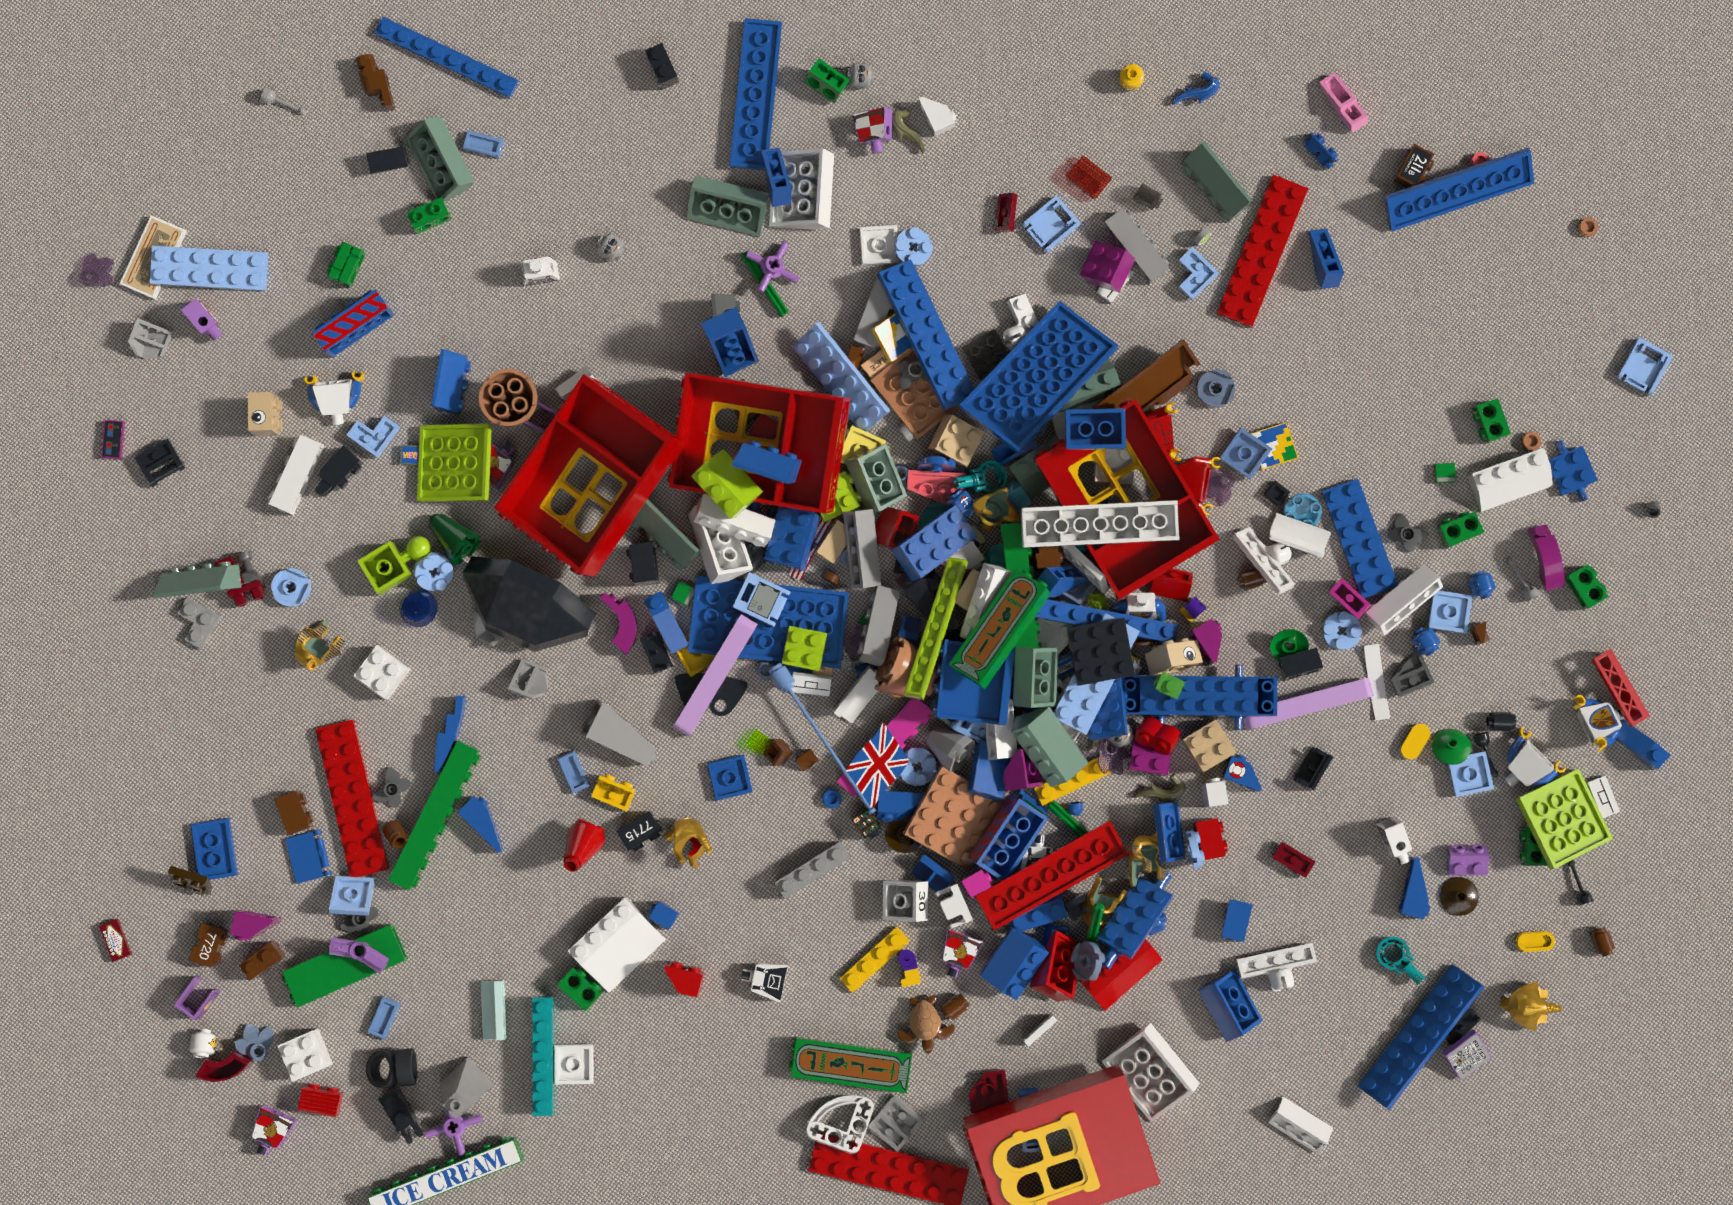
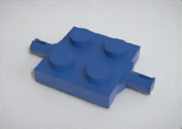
[1549,440,1598,502]

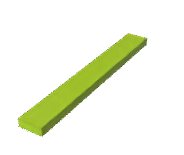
[904,557,968,700]

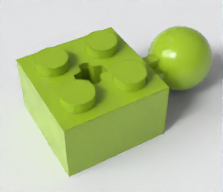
[357,536,431,595]

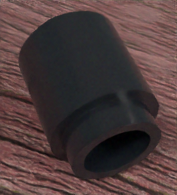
[1486,712,1516,731]

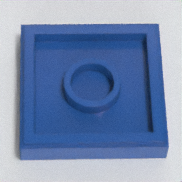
[707,755,753,801]

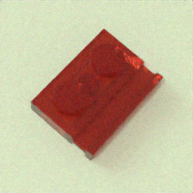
[1065,155,1112,200]

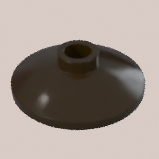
[885,816,921,853]
[1440,877,1479,916]

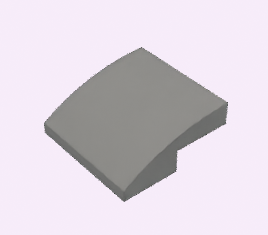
[868,1094,924,1152]

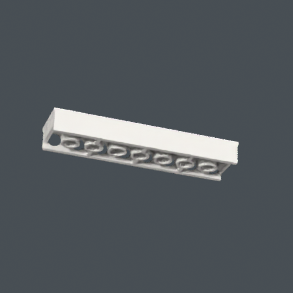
[1021,500,1179,548]

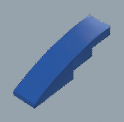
[434,696,467,772]

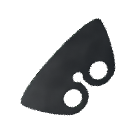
[675,673,748,716]

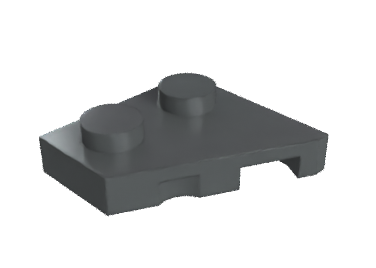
[1390,651,1434,699]

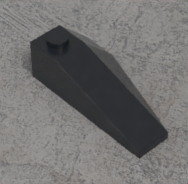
[895,569,959,638]

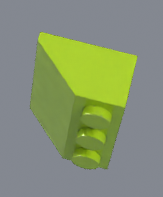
[691,449,763,519]

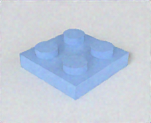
[1428,591,1472,634]
[1447,751,1494,797]
[329,876,375,916]

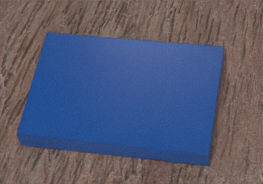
[1153,802,1185,863]
[190,818,238,880]

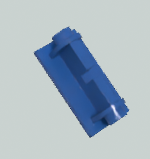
[1303,132,1339,170]

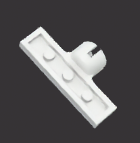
[1003,294,1038,351]
[1233,527,1295,595]
[1236,943,1317,991]

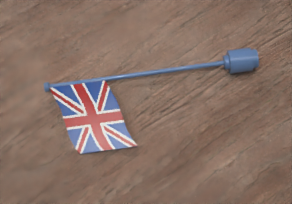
[768,663,909,815]

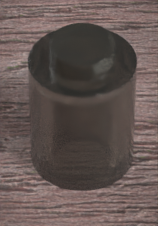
[1133,183,1163,211]

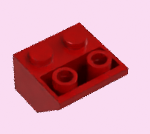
[875,507,919,549]
[664,961,705,998]

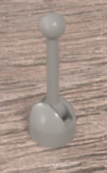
[260,87,306,115]
[1507,558,1540,602]

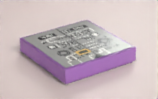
[1442,1029,1492,1081]

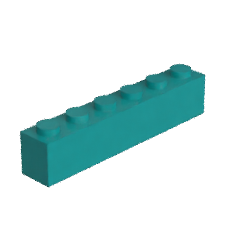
[532,996,555,1116]

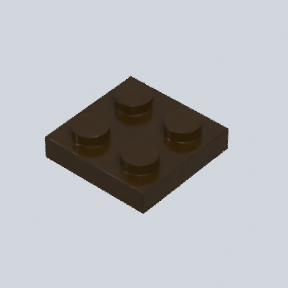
[168,866,213,896]

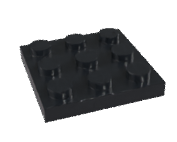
[1066,617,1135,686]

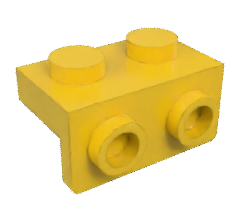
[591,773,636,811]

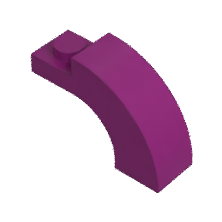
[1528,524,1564,591]
[600,593,638,655]

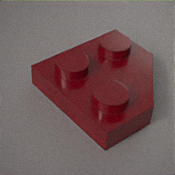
[969,1069,1009,1113]

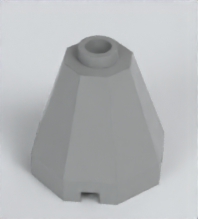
[926,726,976,773]

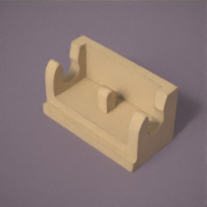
[815,520,847,564]

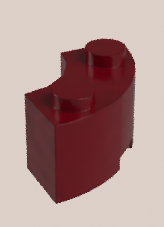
[195,1051,254,1082]

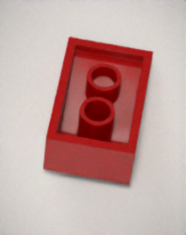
[1030,930,1079,1002]

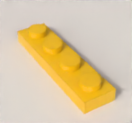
[1034,755,1112,806]
[839,927,910,993]

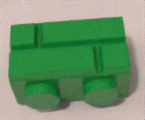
[327,242,366,288]

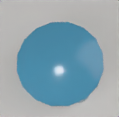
[1283,493,1322,526]

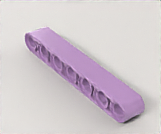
[673,614,758,737]
[1243,677,1374,730]

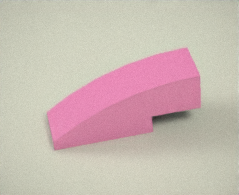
[1319,72,1368,133]

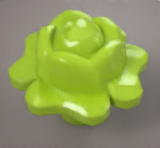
[1087,593,1108,611]

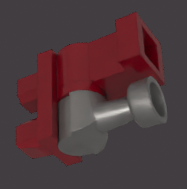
[214,551,265,608]

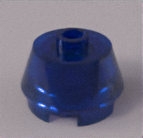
[399,589,438,627]

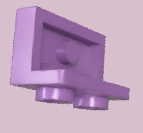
[1447,844,1490,876]

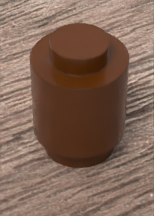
[1237,568,1267,591]
[383,820,407,848]
[1590,927,1615,957]
[941,993,970,1021]

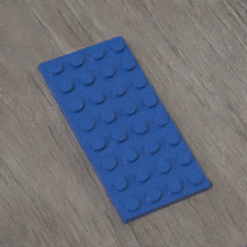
[959,301,1118,454]
[688,576,849,669]

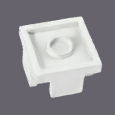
[935,883,973,929]

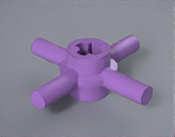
[746,241,800,293]
[425,1109,483,1156]

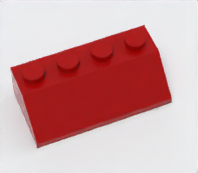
[1079,939,1163,1011]

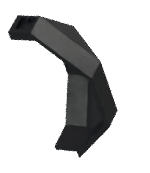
[463,556,597,652]

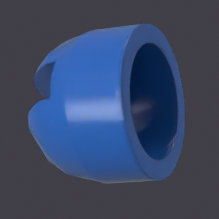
[1067,801,1083,816]

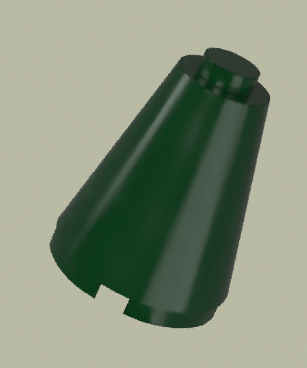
[429,513,481,565]

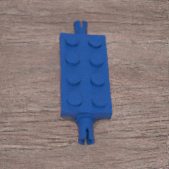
[1098,872,1173,970]

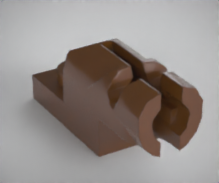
[355,54,396,112]

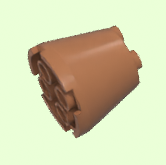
[479,369,538,427]
[874,636,939,696]

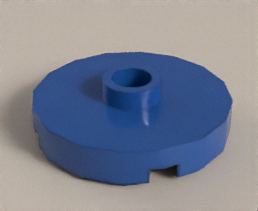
[918,456,956,473]

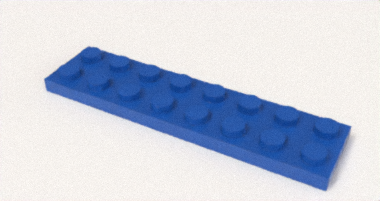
[730,18,782,171]
[1384,148,1535,232]
[877,260,974,411]
[1357,964,1484,1110]

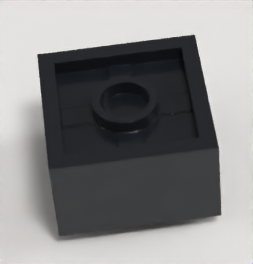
[626,542,660,586]

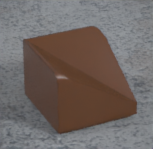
[847,346,864,370]
[1470,621,1490,645]
[764,739,793,766]
[795,749,819,771]

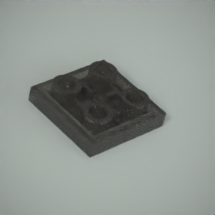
[962,329,1009,381]

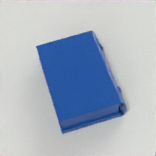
[967,740,1010,801]

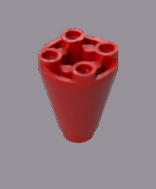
[563,819,605,872]

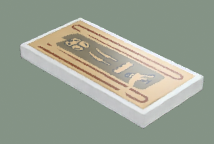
[120,215,187,300]

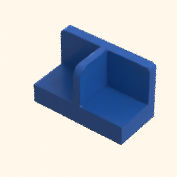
[911,854,955,892]
[1221,899,1253,942]

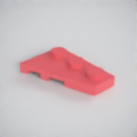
[907,470,966,505]

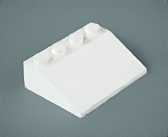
[769,148,834,229]
[568,897,666,993]
[1101,1023,1200,1122]

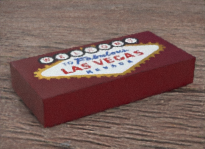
[99,919,133,962]

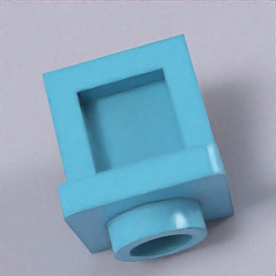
[1004,481,1032,514]

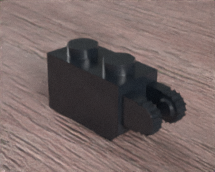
[316,445,363,497]
[378,1086,423,1144]

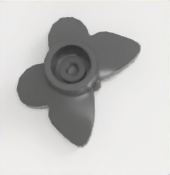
[898,358,929,390]
[1388,513,1429,552]
[372,767,410,807]
[341,907,379,936]

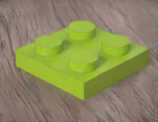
[782,626,827,671]

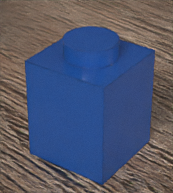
[648,901,680,930]

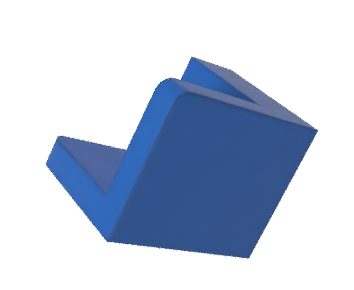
[898,614,921,642]

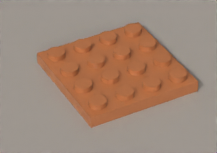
[870,348,960,441]
[903,766,1005,871]

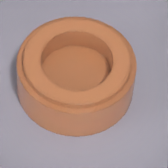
[1577,217,1598,237]
[1521,432,1541,451]

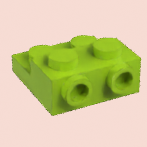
[819,471,862,522]

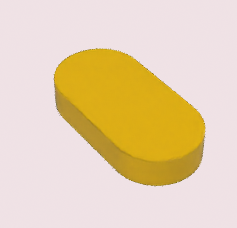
[1400,724,1430,760]
[1515,931,1555,952]

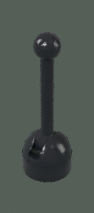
[1473,732,1499,778]
[1567,860,1594,906]

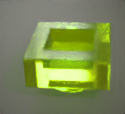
[745,729,772,755]

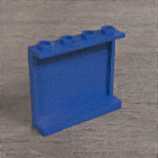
[933,639,1015,726]

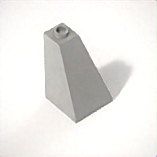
[580,699,657,766]
[439,1057,495,1119]

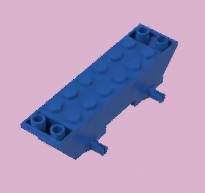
[1122,664,1278,730]

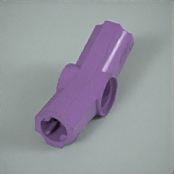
[329,937,389,973]

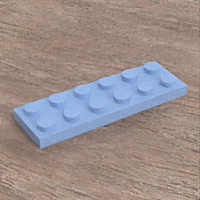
[150,246,269,291]
[792,322,890,432]
[1053,613,1140,735]

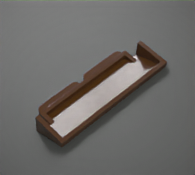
[1092,339,1200,415]

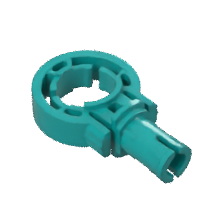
[953,461,1007,494]
[1376,937,1426,985]

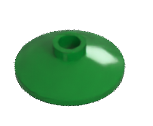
[1270,629,1309,661]
[1432,729,1471,765]

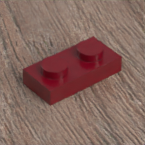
[994,193,1018,233]
[1272,841,1316,878]

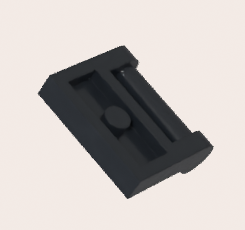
[134,438,186,487]

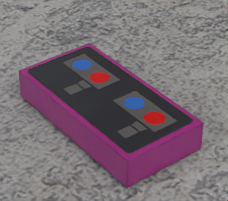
[101,420,125,460]

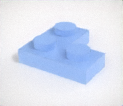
[1178,247,1219,301]
[347,416,401,458]

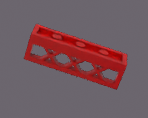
[1591,649,1650,727]

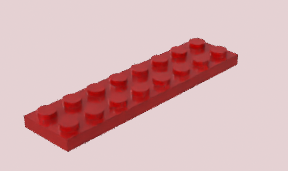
[1217,174,1309,328]
[315,720,389,877]
[975,820,1129,930]
[808,1132,969,1205]

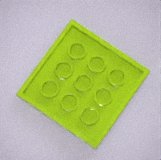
[417,424,492,502]
[1516,769,1613,870]

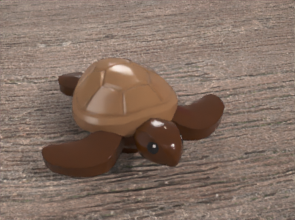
[897,995,955,1054]

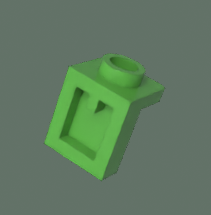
[1153,672,1185,699]

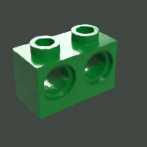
[804,58,850,104]
[406,197,452,234]
[1472,398,1511,444]
[1436,511,1484,549]
[1564,564,1608,610]
[1519,827,1548,866]
[557,967,603,1011]

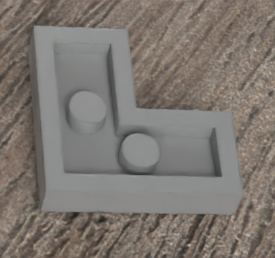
[177,597,222,649]

